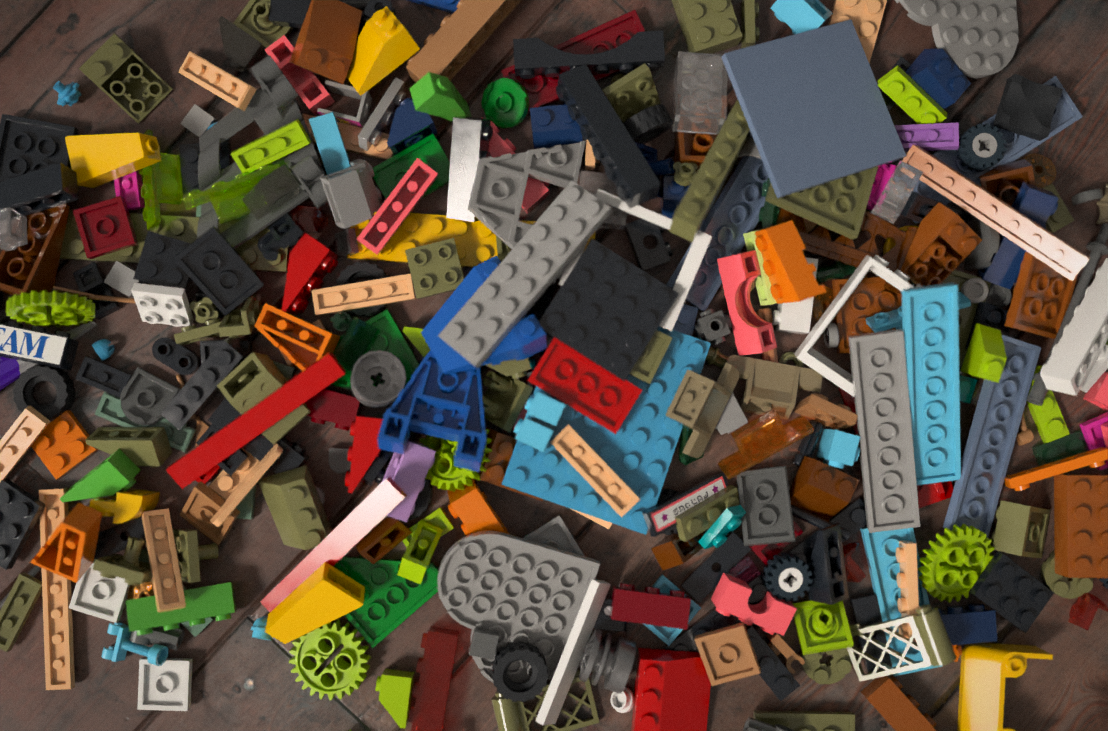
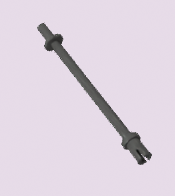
[1026,223,1108,406]

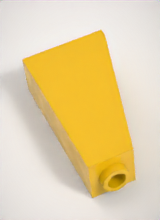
[65,133,162,188]
[265,562,365,644]

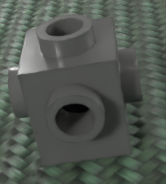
[694,308,732,346]

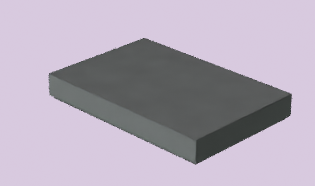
[736,466,796,546]

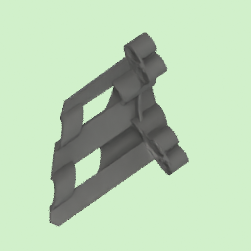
[197,55,328,249]

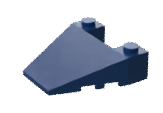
[421,255,547,374]
[377,351,486,472]

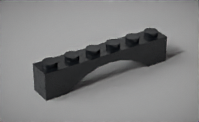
[513,30,665,79]

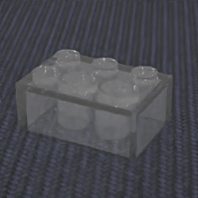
[672,51,727,135]

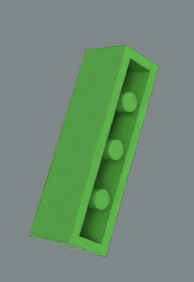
[126,582,237,636]

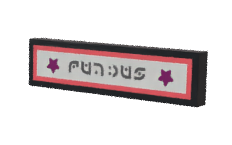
[642,472,728,537]

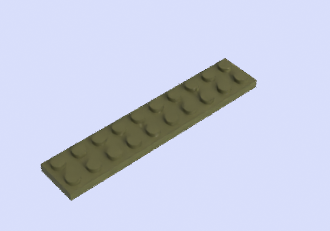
[60,210,290,272]

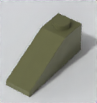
[85,427,172,467]

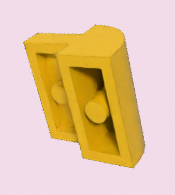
[89,489,160,523]

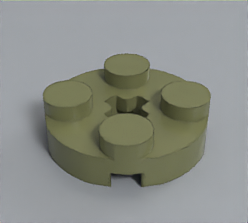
[1041,550,1094,599]
[800,648,852,684]

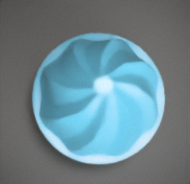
[251,616,272,640]

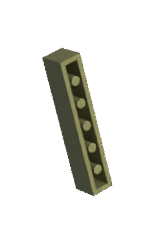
[669,100,751,242]

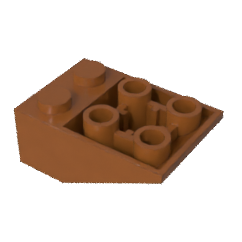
[900,202,982,287]
[478,427,543,501]

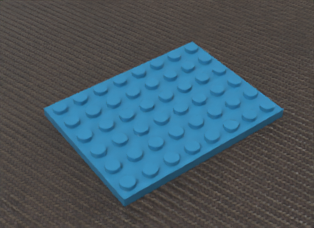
[502,326,711,535]

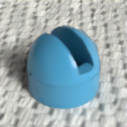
[92,339,115,361]

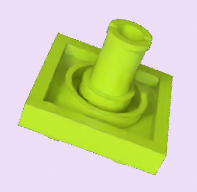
[793,601,854,655]

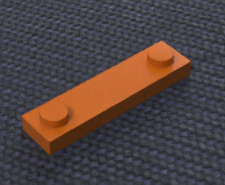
[1004,447,1108,491]

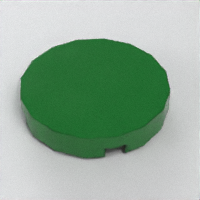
[481,78,529,128]

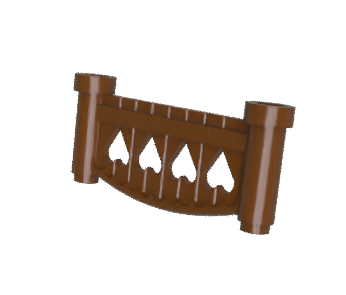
[775,208,918,294]

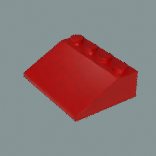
[631,648,711,731]

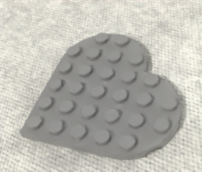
[895,0,1019,78]
[437,531,600,683]

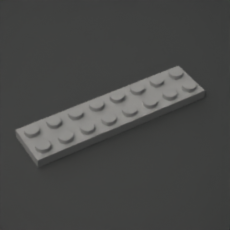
[438,180,612,369]
[849,329,920,533]

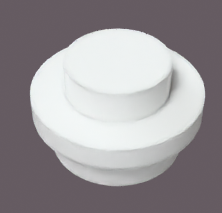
[610,687,634,713]

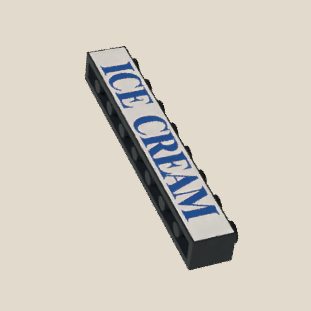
[0,321,79,371]

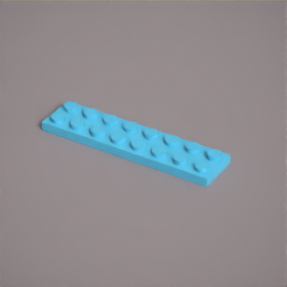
[902,283,961,485]

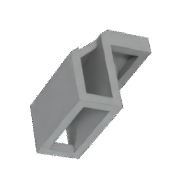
[320,159,382,229]

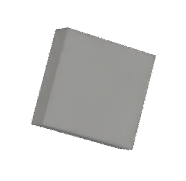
[180,104,217,137]

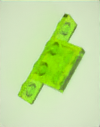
[139,129,183,230]
[183,163,282,224]

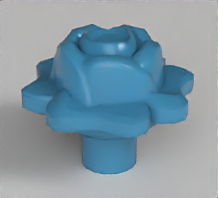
[53,81,81,106]

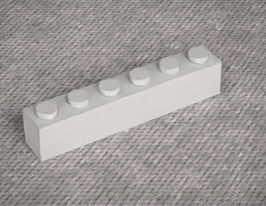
[1041,258,1108,396]

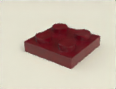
[73,196,139,259]

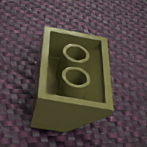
[258,465,332,550]

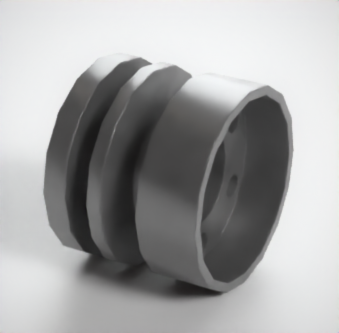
[350,350,406,408]
[579,628,637,694]

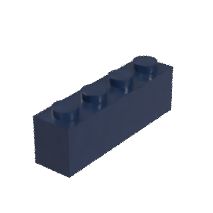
[978,182,1059,290]

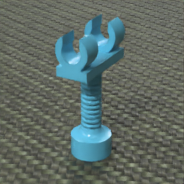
[101,622,168,666]

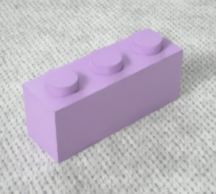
[381,439,436,522]

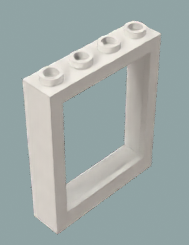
[557,189,712,331]
[794,255,923,397]

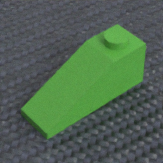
[410,72,472,121]
[60,449,140,502]

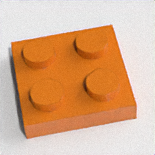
[31,410,99,480]

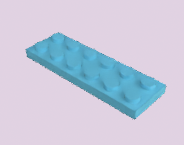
[860,527,943,676]

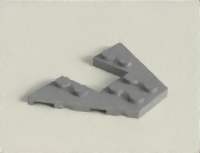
[467,141,586,285]

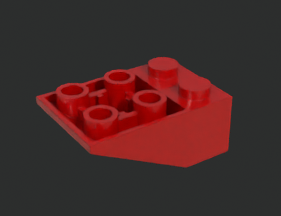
[282,232,338,315]
[345,416,383,493]

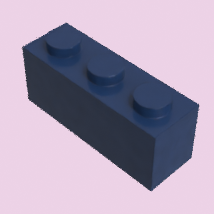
[938,604,997,645]

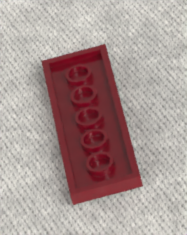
[501,10,645,115]

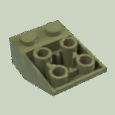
[79,32,173,123]
[217,352,311,445]

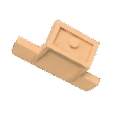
[209,443,283,527]

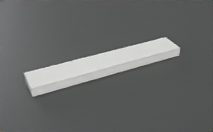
[536,579,611,725]

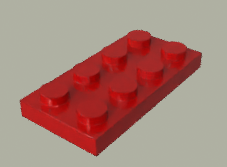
[528,338,642,434]

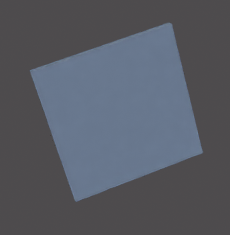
[721,20,906,199]

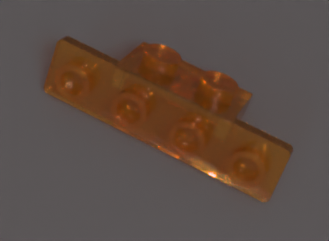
[718,410,814,479]

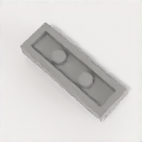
[358,77,406,151]

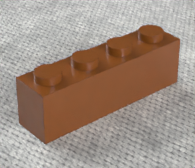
[861,675,937,731]

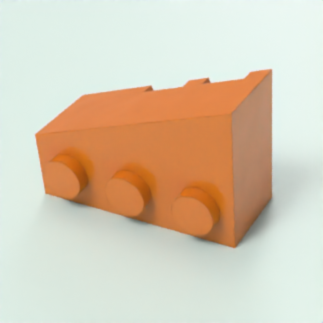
[755,220,827,304]
[255,303,340,371]
[447,478,509,536]
[30,503,102,583]

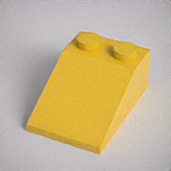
[346,6,420,96]

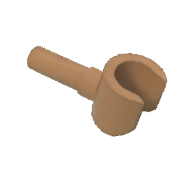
[1016,412,1034,446]

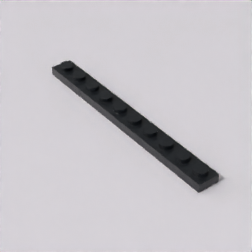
[663,497,867,652]

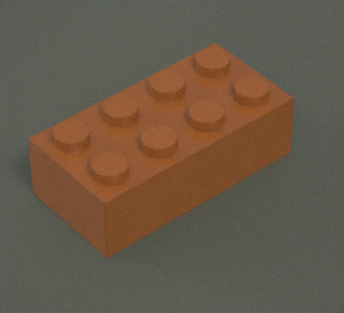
[1054,473,1108,578]

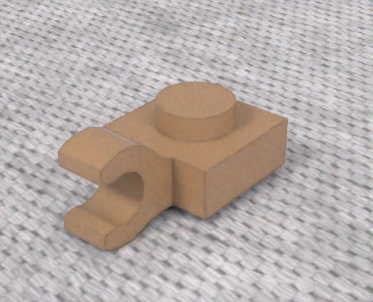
[765,632,805,674]

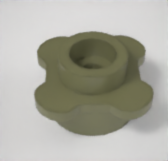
[673,162,698,186]
[189,297,219,323]

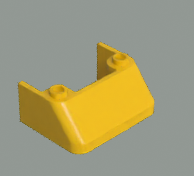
[957,642,1053,731]

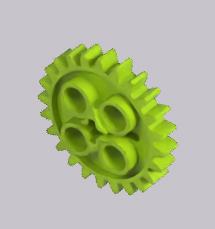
[6,290,95,327]
[419,429,492,492]
[918,524,994,603]
[289,619,371,701]

